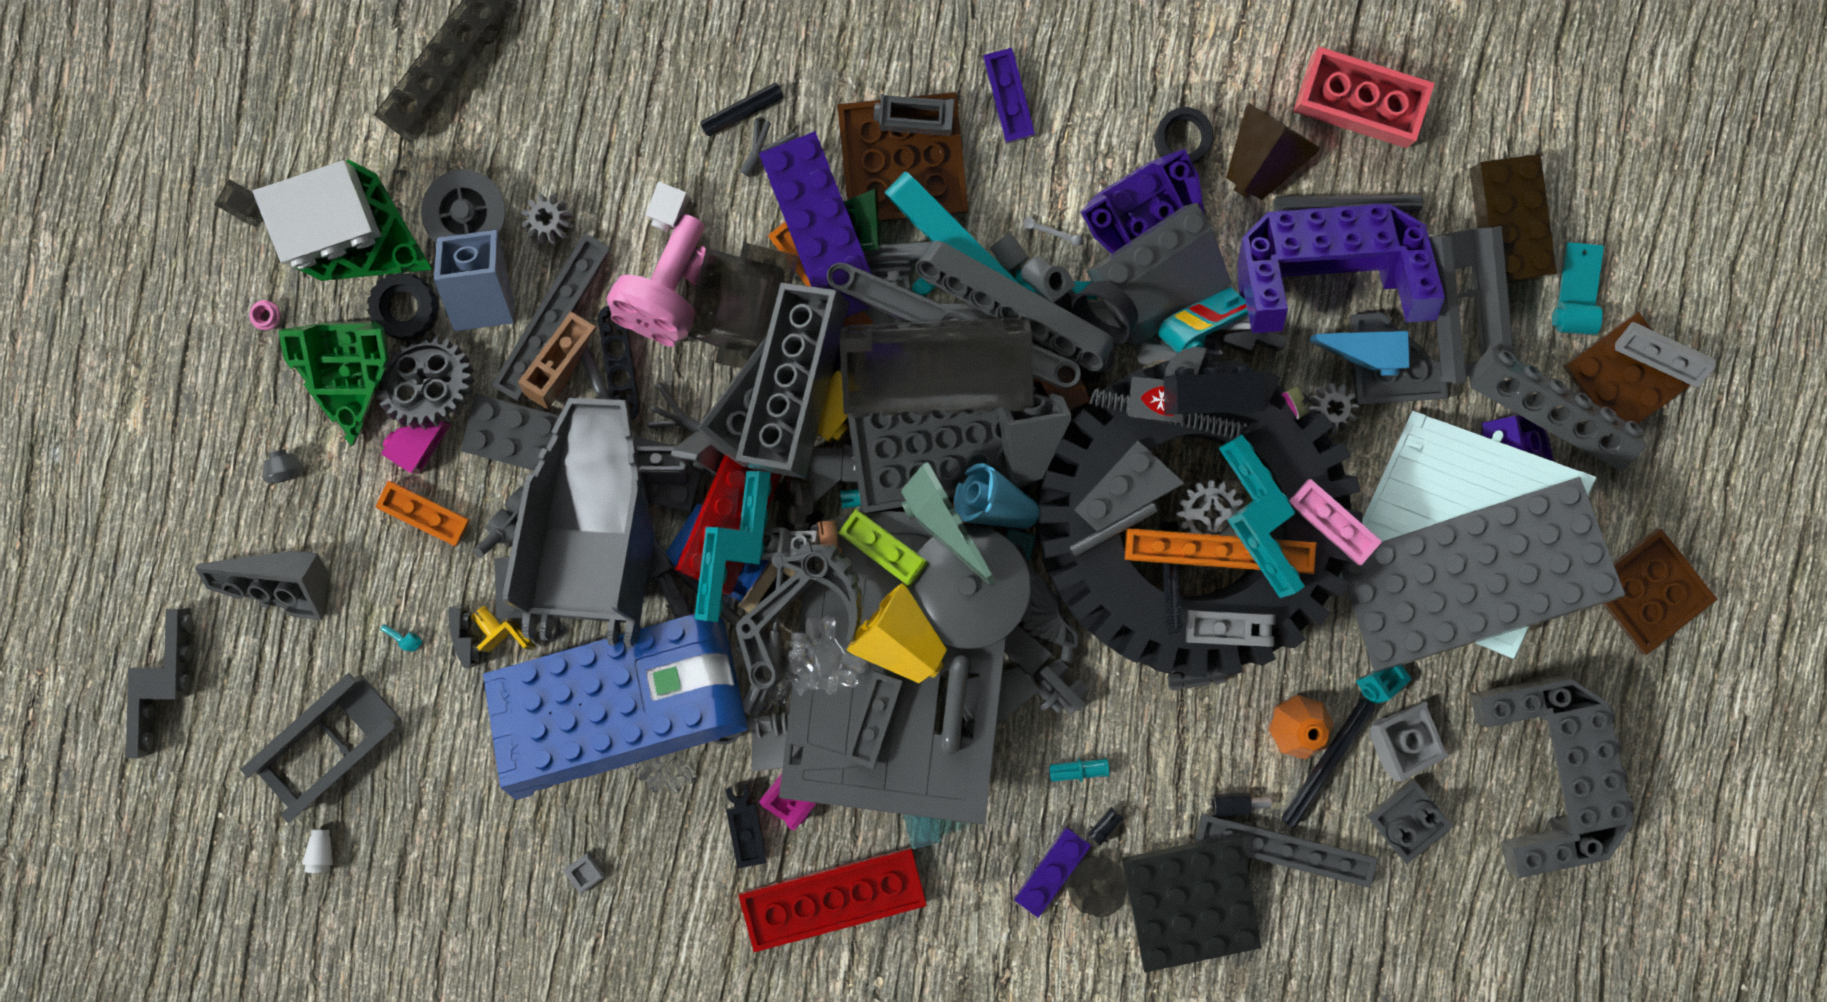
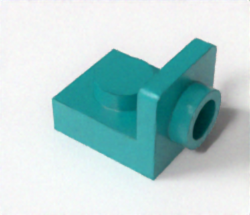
[1356,665,1412,704]

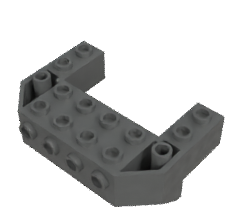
[1470,675,1634,878]

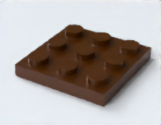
[1563,312,1690,424]
[1603,528,1717,655]

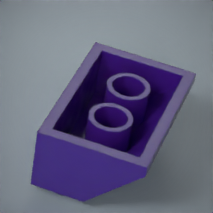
[1482,414,1554,462]

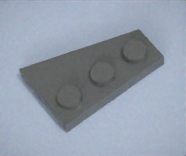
[1074,441,1184,531]

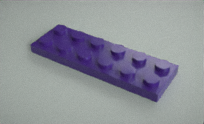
[759,131,871,317]

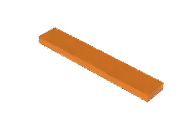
[1124,529,1316,574]

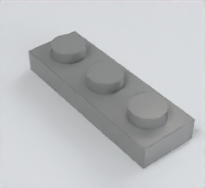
[1615,322,1716,388]

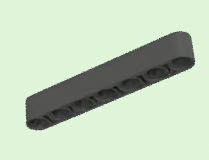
[915,241,1115,371]

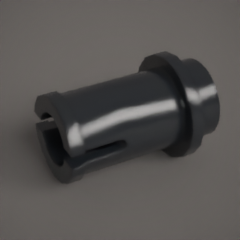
[1087,807,1125,846]

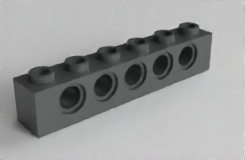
[1468,346,1647,472]

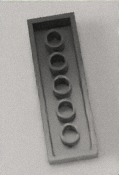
[736,283,850,479]

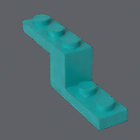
[1219,435,1305,598]
[694,471,772,622]

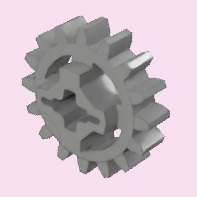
[1176,481,1243,537]

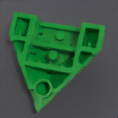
[295,159,433,281]
[278,321,389,446]

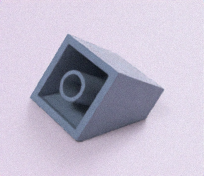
[434,230,515,331]

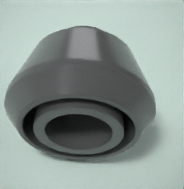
[262,449,304,485]

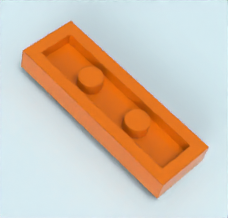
[375,481,471,546]

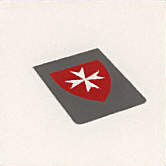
[1128,377,1183,423]

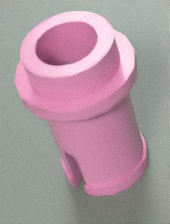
[682,245,716,285]

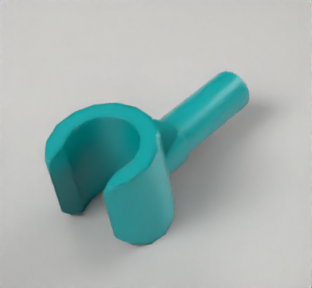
[911,277,937,297]
[380,624,423,652]

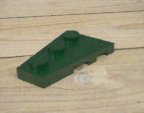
[843,188,881,250]

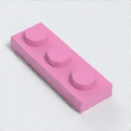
[1289,479,1382,565]

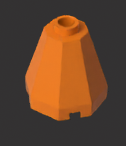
[1268,694,1334,760]

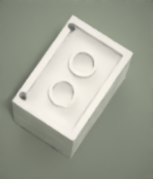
[252,160,381,269]

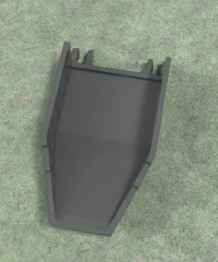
[502,398,655,647]

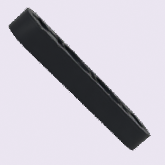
[598,306,641,420]

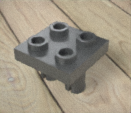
[1366,779,1453,864]

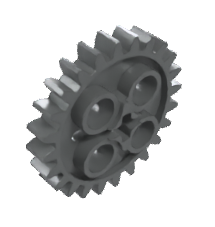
[376,335,475,430]

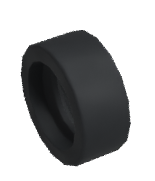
[1154,107,1213,165]

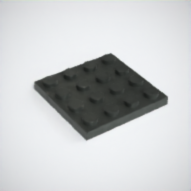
[1122,833,1261,973]

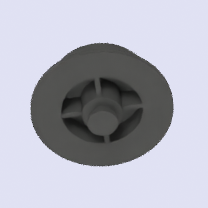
[421,169,506,243]

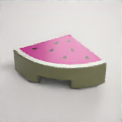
[1281,386,1309,420]

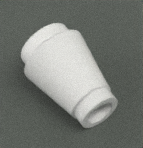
[302,829,333,873]

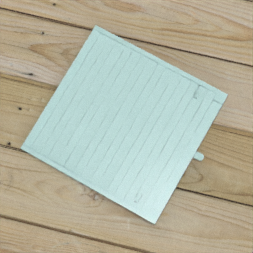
[1339,410,1596,660]

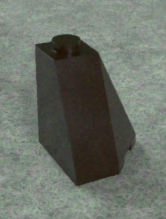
[1226,103,1320,200]

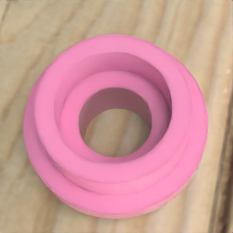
[249,300,281,330]

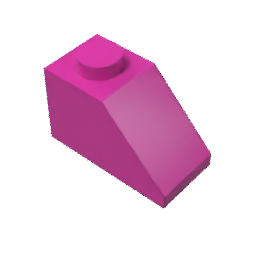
[381,420,451,474]

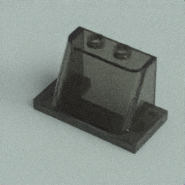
[688,242,799,368]

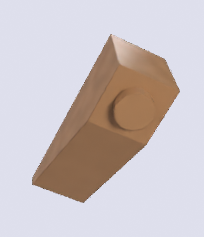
[518,311,596,409]

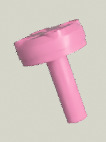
[607,215,705,347]

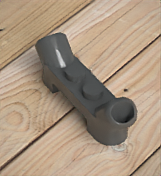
[1021,256,1114,381]

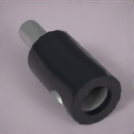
[1211,792,1271,817]

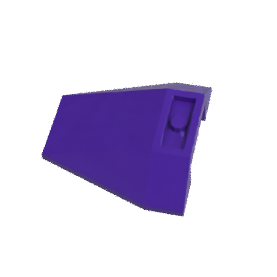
[1080,149,1205,254]

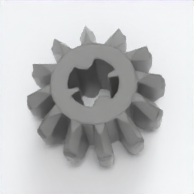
[522,194,573,245]
[1309,383,1359,434]

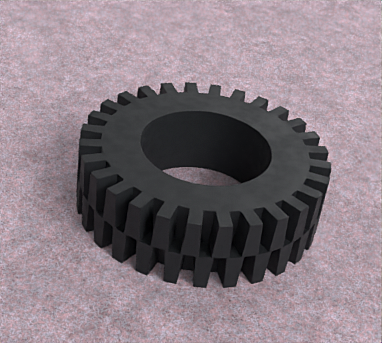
[1036,357,1363,677]

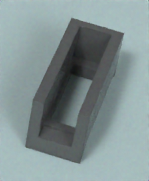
[874,94,954,136]

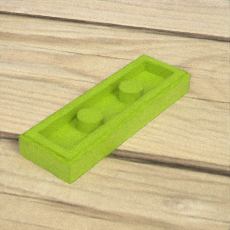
[838,509,928,587]

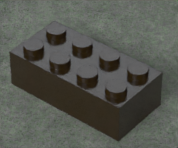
[1469,154,1557,284]

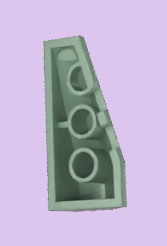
[901,462,996,586]

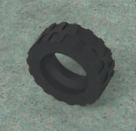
[367,273,439,340]

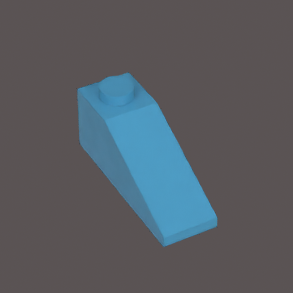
[1310,331,1409,376]

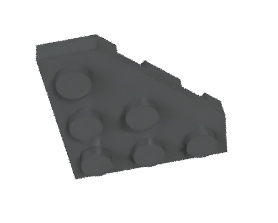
[1349,313,1448,405]

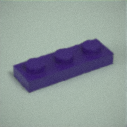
[983,48,1035,144]
[1014,826,1091,918]

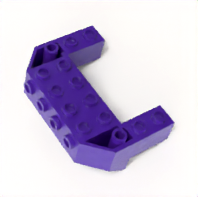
[1237,204,1445,333]

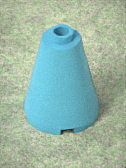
[954,463,1039,529]

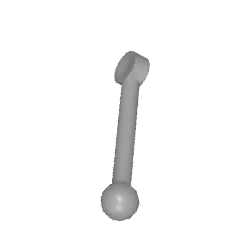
[1023,217,1083,246]

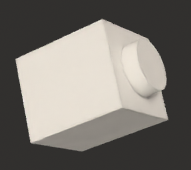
[645,181,690,232]

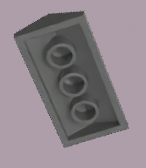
[697,335,767,467]

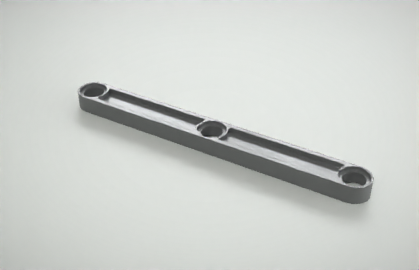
[827,262,1081,390]

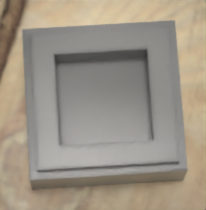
[563,851,606,894]

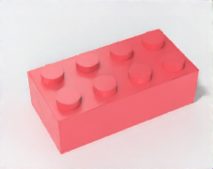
[1293,46,1435,148]

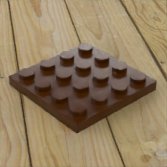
[837,92,968,222]

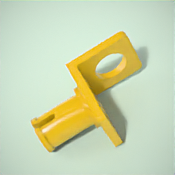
[471,606,537,652]

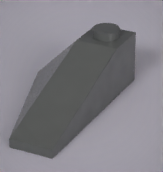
[195,551,328,620]

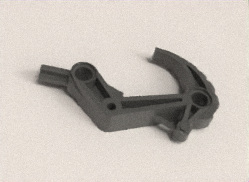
[736,542,862,716]

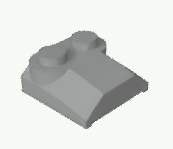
[1370,701,1449,781]

